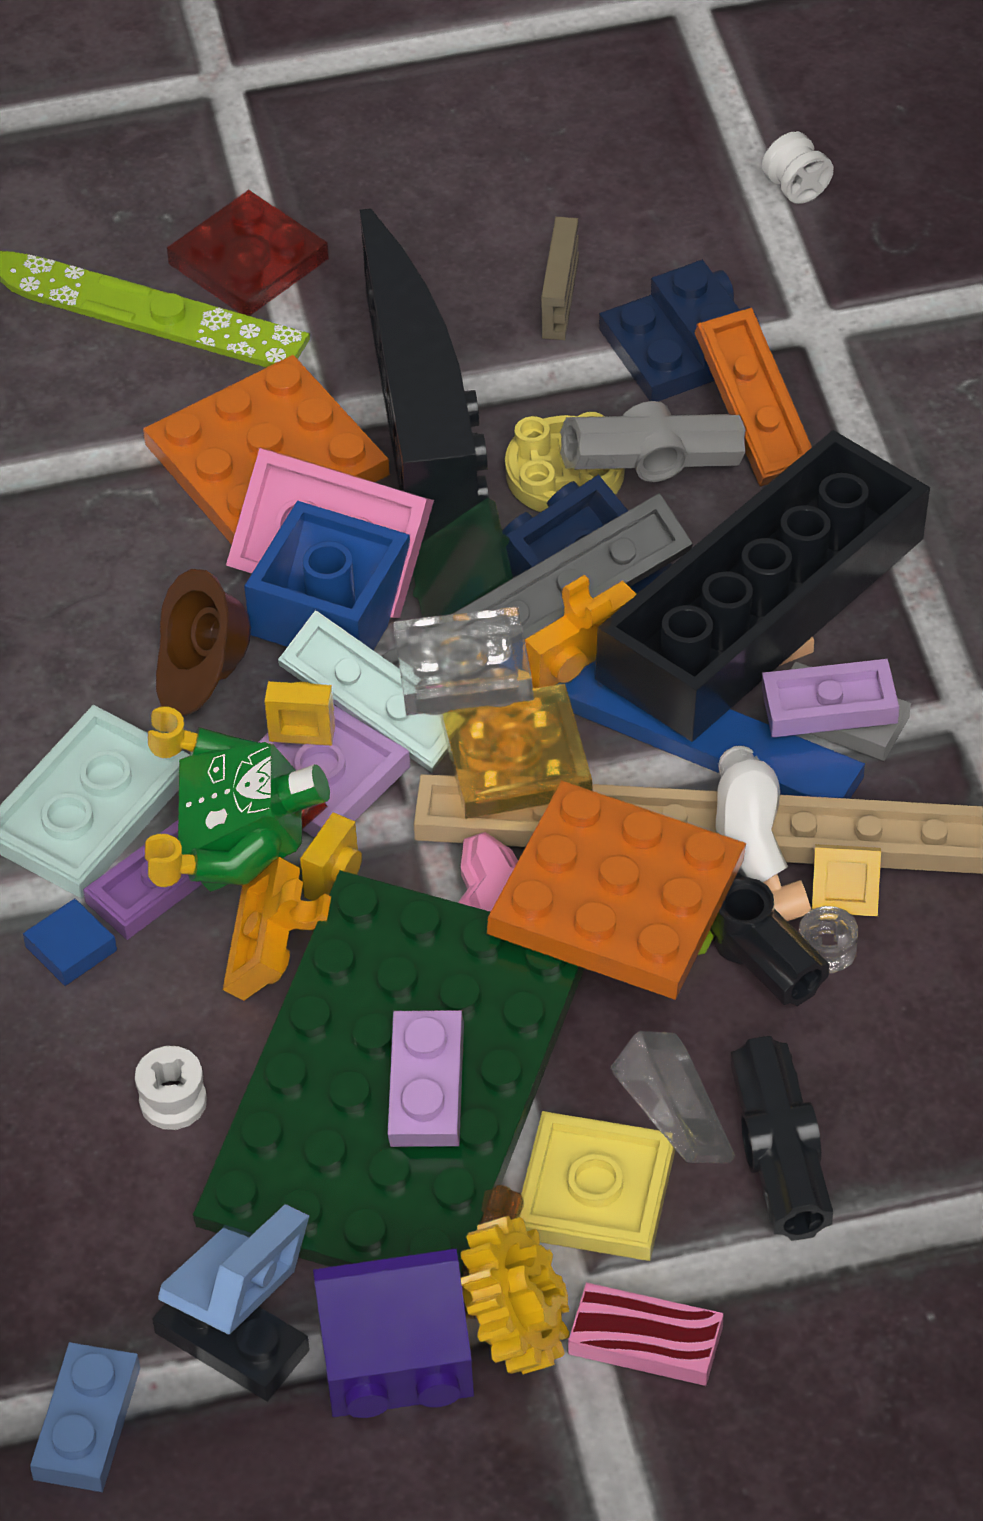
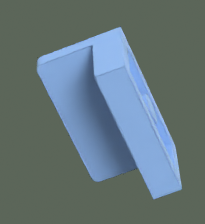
[158,1204,309,1335]

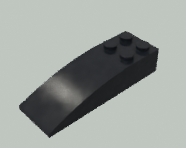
[360,209,490,544]

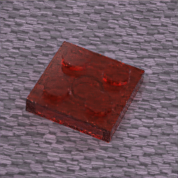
[167,190,329,316]

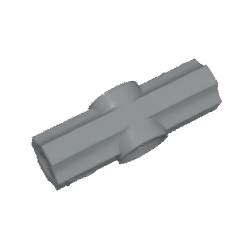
[560,401,746,482]

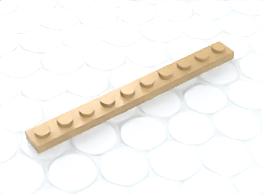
[414,774,983,874]

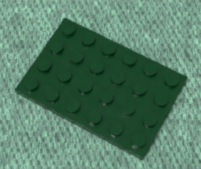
[193,870,585,1277]

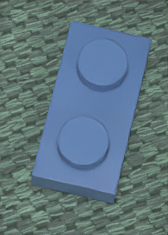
[30,1342,140,1492]

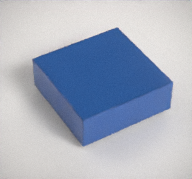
[23,898,117,986]

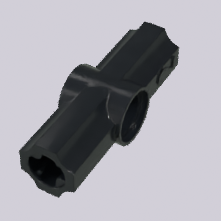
[710,872,829,1006]
[731,1036,833,1241]

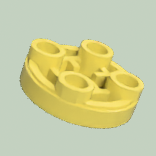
[505,412,625,512]

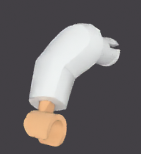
[716,746,811,921]

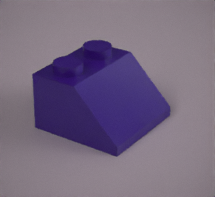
[313,1249,474,1418]

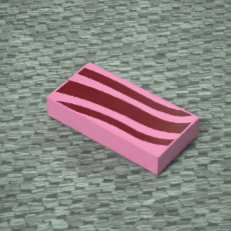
[568,1282,723,1386]

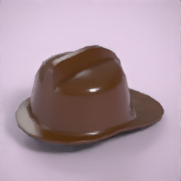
[156,569,251,716]

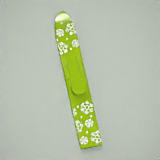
[0,251,310,368]

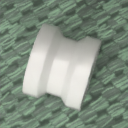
[762,131,833,204]
[135,1046,207,1130]

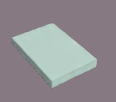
[0,705,190,898]

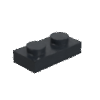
[152,1303,310,1402]

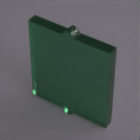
[412,498,513,630]

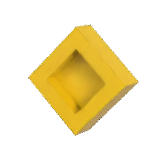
[265,681,335,746]
[300,812,362,901]
[812,844,881,916]

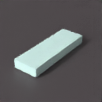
[278,610,469,773]

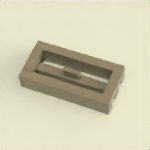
[541,217,579,340]

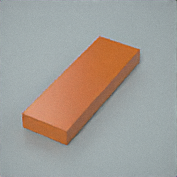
[695,307,812,487]

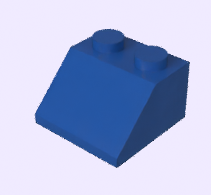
[244,500,410,651]

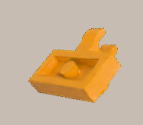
[523,575,637,695]
[222,857,331,1001]

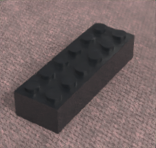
[595,430,930,742]

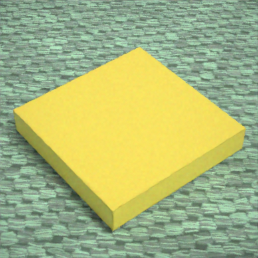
[515,1111,676,1261]

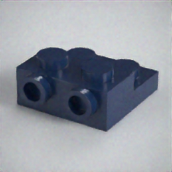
[599,259,760,402]
[496,474,672,594]

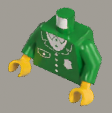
[145,707,330,892]

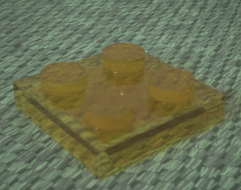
[440,684,593,819]

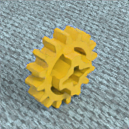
[461,1216,570,1374]

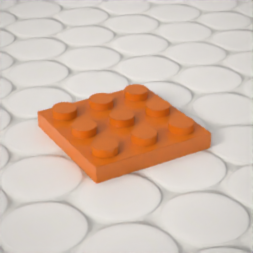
[143,355,390,545]
[486,780,746,1000]

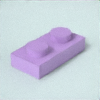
[762,659,899,737]
[388,1010,464,1147]

